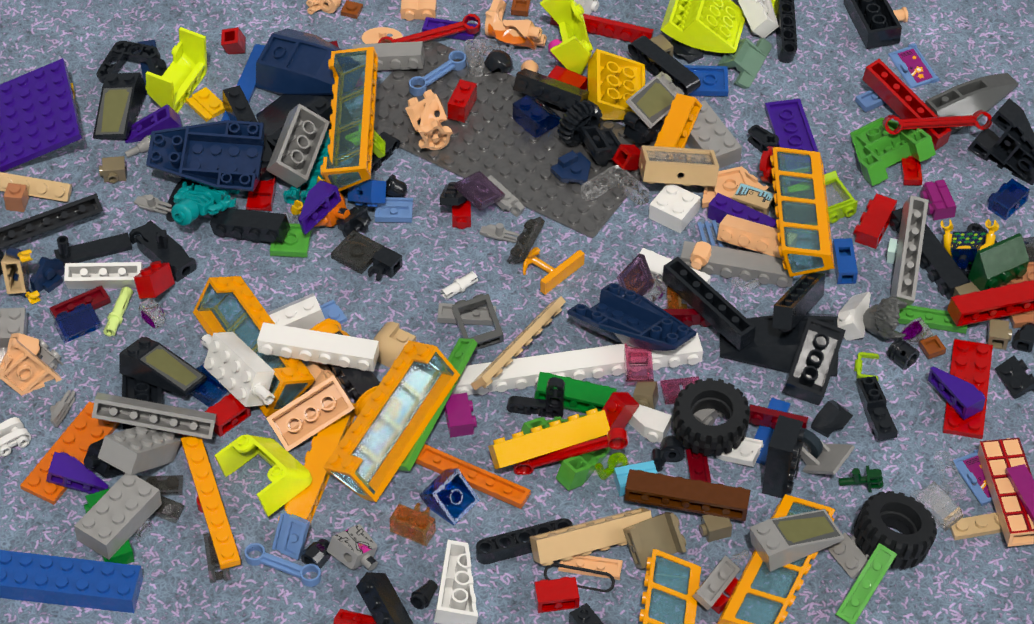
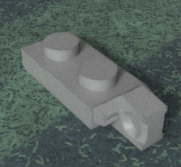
[477,175,525,217]

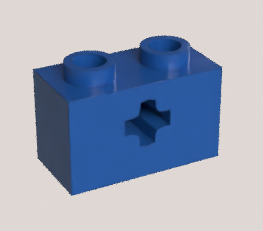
[347,179,386,207]

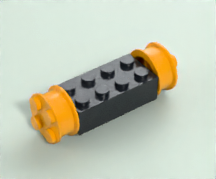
[309,318,401,431]

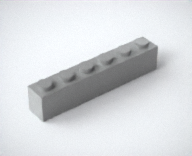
[890,195,929,305]
[680,241,796,288]
[92,392,216,439]

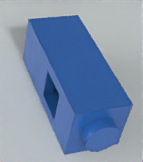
[832,238,858,284]

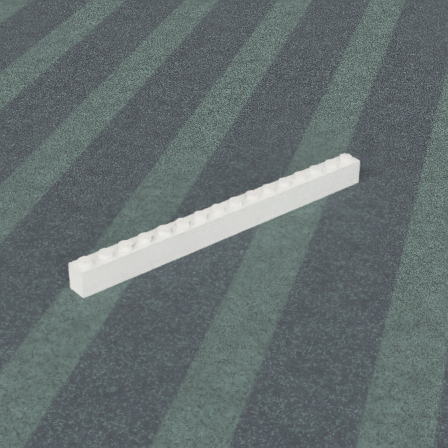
[393,333,703,406]

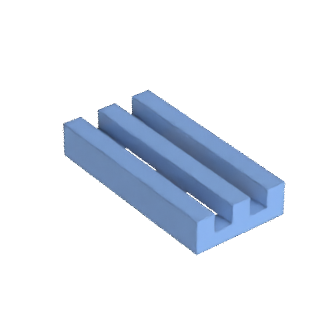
[697,220,723,247]

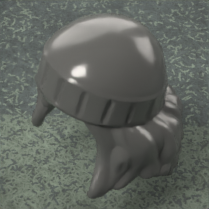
[863,296,907,339]

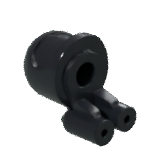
[386,174,407,198]
[652,435,685,472]

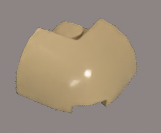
[373,322,416,368]

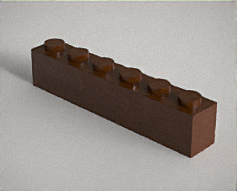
[624,469,751,521]

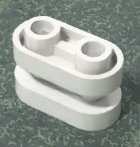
[0,417,31,457]

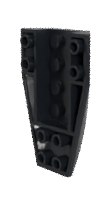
[719,313,838,377]

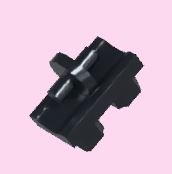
[336,205,371,239]

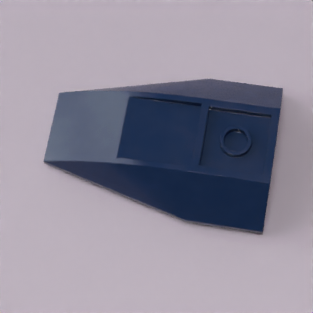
[256,28,365,95]
[146,120,264,191]
[567,283,696,351]

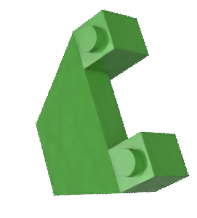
[850,117,936,186]
[521,415,618,491]

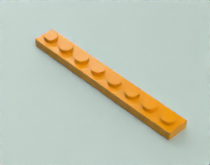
[181,436,241,569]

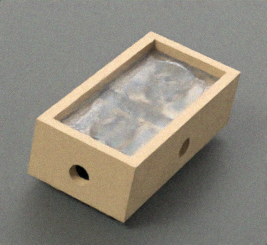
[638,145,719,188]

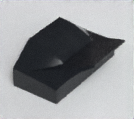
[669,39,704,64]
[811,400,853,438]

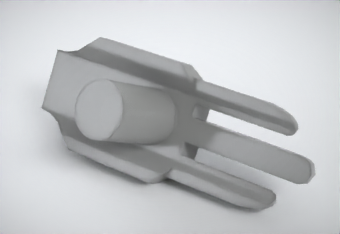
[134,194,172,214]
[480,223,522,243]
[50,390,75,427]

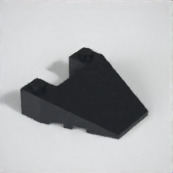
[256,94,333,152]
[968,98,1034,185]

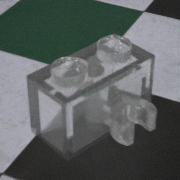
[915,481,964,532]

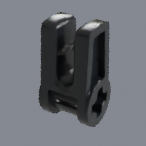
[747,125,779,153]

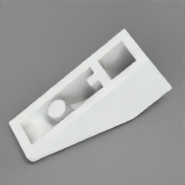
[837,292,871,341]
[628,404,672,443]

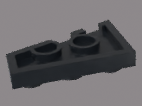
[440,182,478,206]

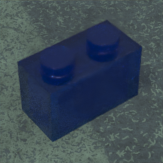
[988,178,1030,221]
[54,303,101,344]

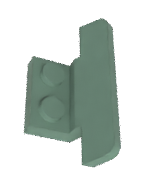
[718,38,772,89]

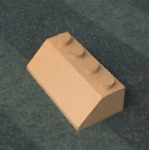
[266,375,355,452]

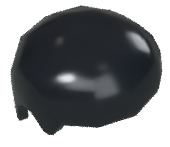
[484,50,513,73]

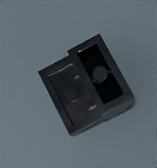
[579,125,620,165]

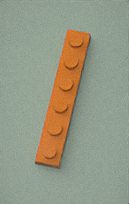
[415,444,531,509]

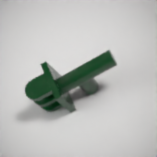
[839,466,884,493]

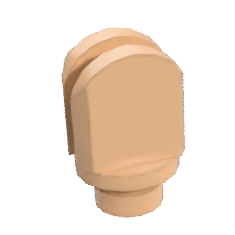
[690,241,712,270]

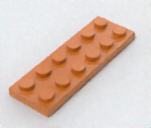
[20,401,120,505]

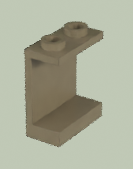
[623,512,687,569]

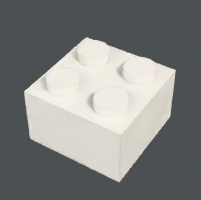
[649,184,701,233]

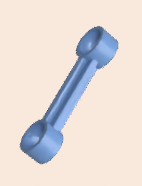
[409,51,466,97]
[244,543,321,587]

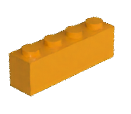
[654,93,702,148]

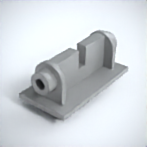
[32,336,64,371]

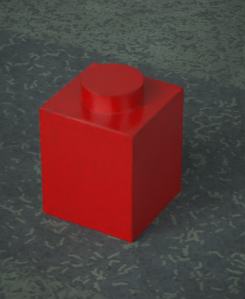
[221,27,246,54]
[612,144,641,170]
[452,200,471,229]

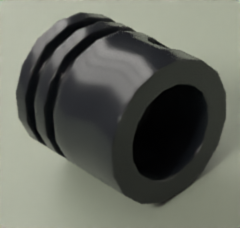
[887,338,920,370]

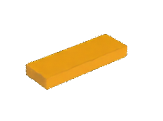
[540,250,585,295]

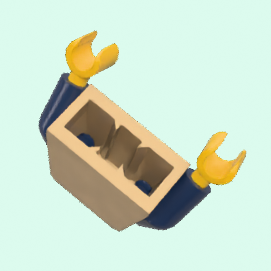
[1,247,41,304]

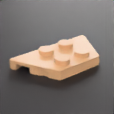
[702,166,769,208]
[0,338,62,396]

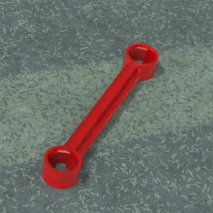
[378,14,481,43]
[883,110,992,135]
[513,428,628,475]

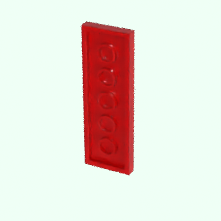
[943,339,993,439]

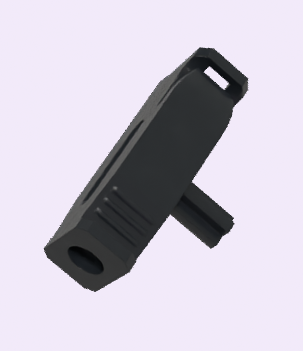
[129,220,197,282]

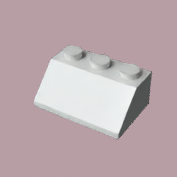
[268,293,325,330]

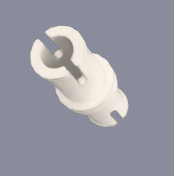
[440,271,478,300]

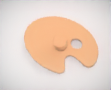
[362,27,403,44]

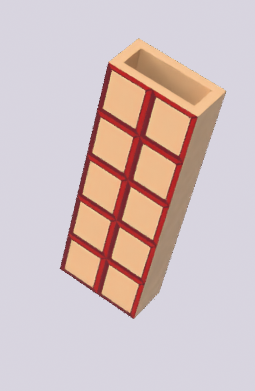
[978,438,1034,547]

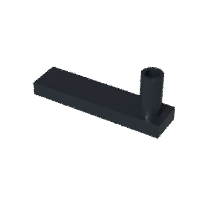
[54,232,133,266]

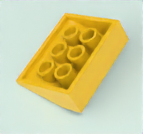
[588,49,645,120]

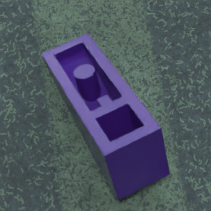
[125,104,182,143]
[298,180,341,235]
[928,366,986,420]
[46,452,108,494]

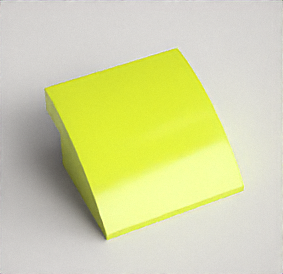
[660,0,746,53]

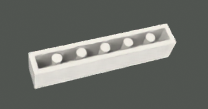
[257,322,379,372]

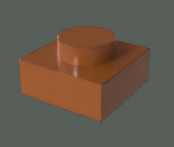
[341,0,363,19]
[511,0,531,16]
[919,335,946,359]

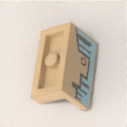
[732,183,774,216]

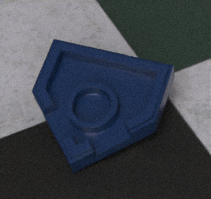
[550,150,591,185]
[30,257,65,293]

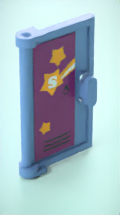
[888,43,940,88]
[952,449,993,506]

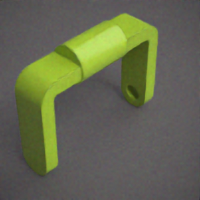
[854,352,879,381]

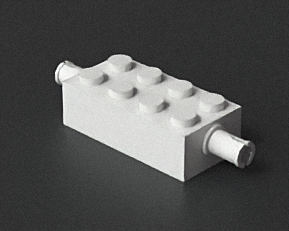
[201,332,275,407]

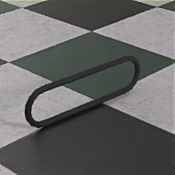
[544,563,615,592]

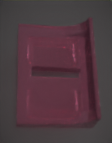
[624,343,654,382]
[660,376,699,405]

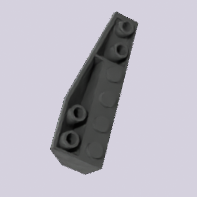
[925,73,1019,135]

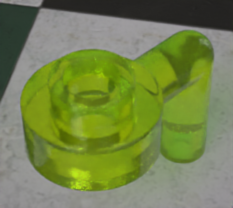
[595,452,629,480]

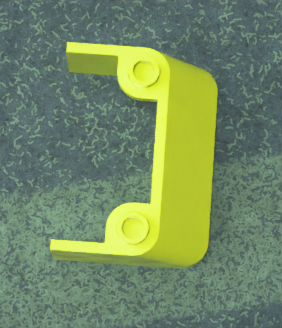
[540,0,593,75]
[145,27,207,113]
[214,435,312,517]

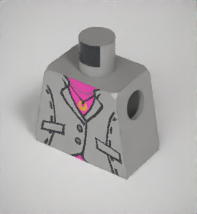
[327,524,378,571]

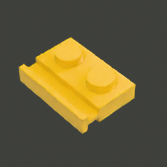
[185,87,225,122]

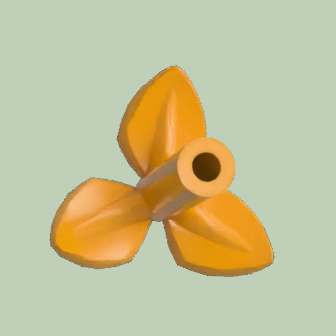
[522,247,555,275]

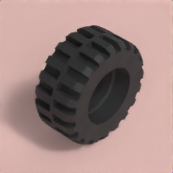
[672,378,750,456]
[853,491,937,569]

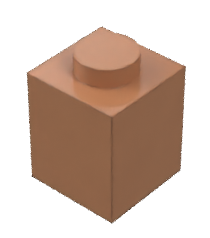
[3,183,29,212]

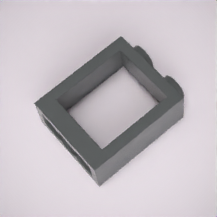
[452,294,504,351]

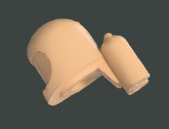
[306,0,341,15]

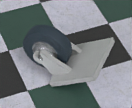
[800,428,855,475]

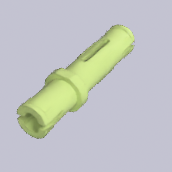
[103,287,133,337]

